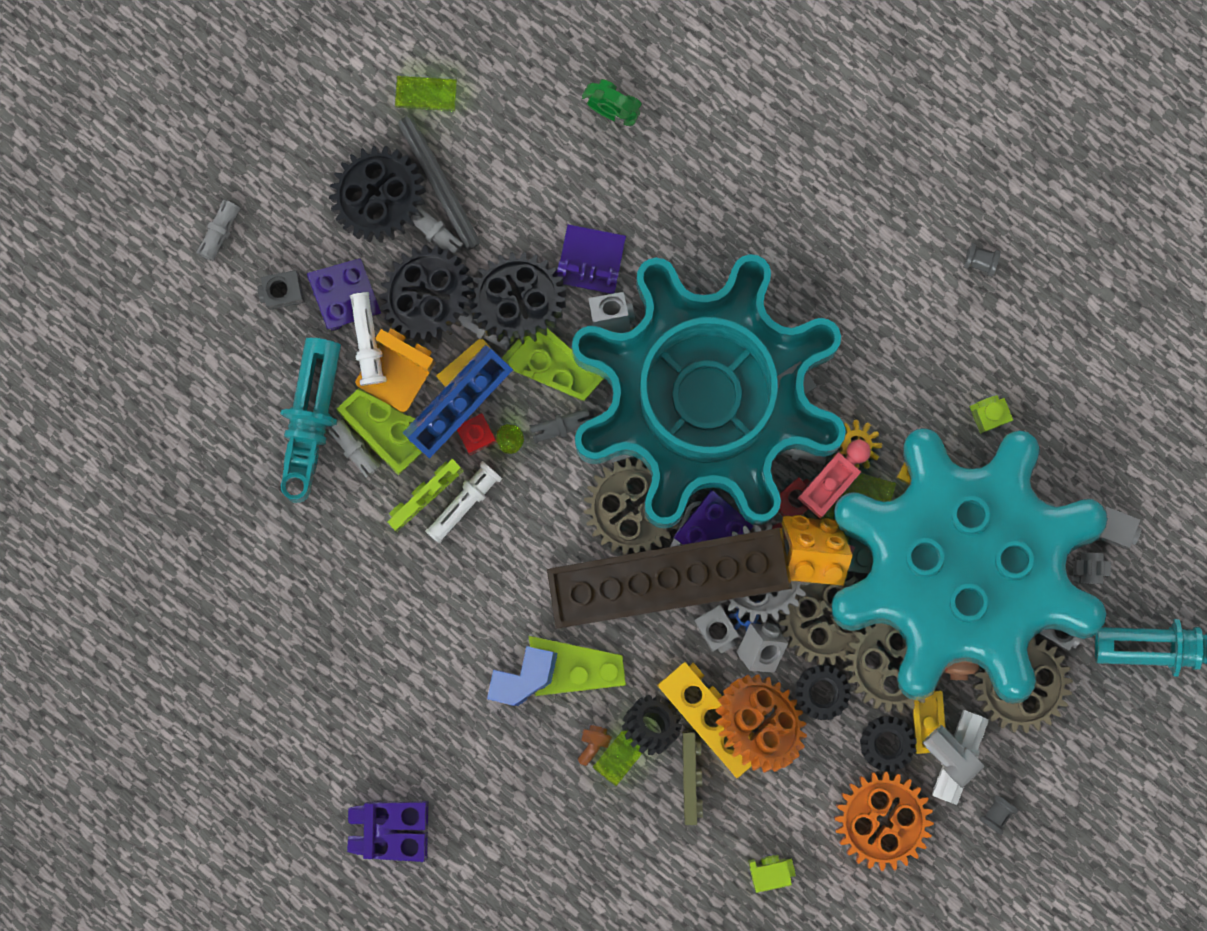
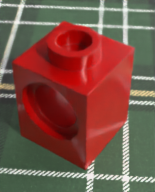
[457,413,497,456]
[778,477,811,517]

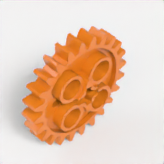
[715,674,807,773]
[834,771,934,871]

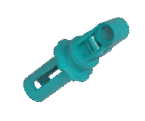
[280,338,341,503]
[1095,619,1207,677]

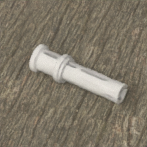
[350,292,387,386]
[425,461,503,544]

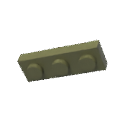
[682,732,703,825]

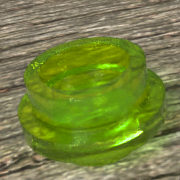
[496,424,524,454]

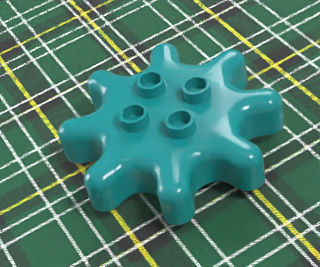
[572,254,846,529]
[831,428,1108,704]

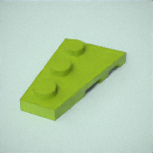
[501,328,604,402]
[336,388,423,476]
[387,459,464,532]
[529,636,626,696]

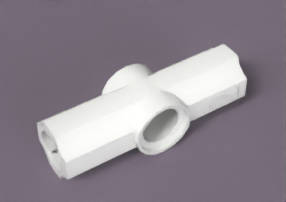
[932,710,989,805]

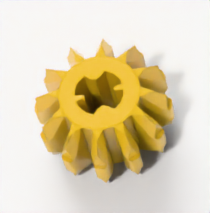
[832,420,882,470]

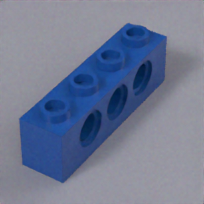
[403,345,513,459]

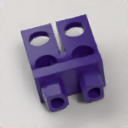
[347,801,429,862]

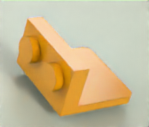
[355,328,436,412]
[781,515,853,586]

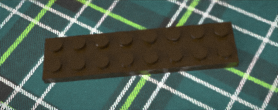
[547,528,792,629]

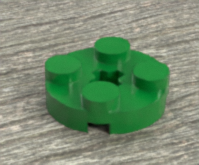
[582,79,642,126]

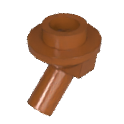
[578,725,612,766]

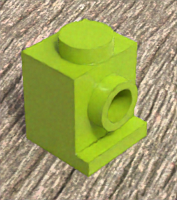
[969,395,1013,434]
[748,855,796,893]

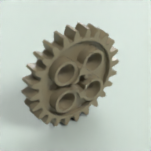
[584,458,677,555]
[776,576,865,665]
[844,623,940,712]
[972,636,1073,733]

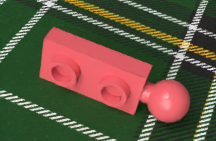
[797,440,871,518]

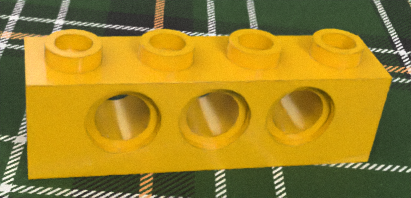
[657,662,754,778]

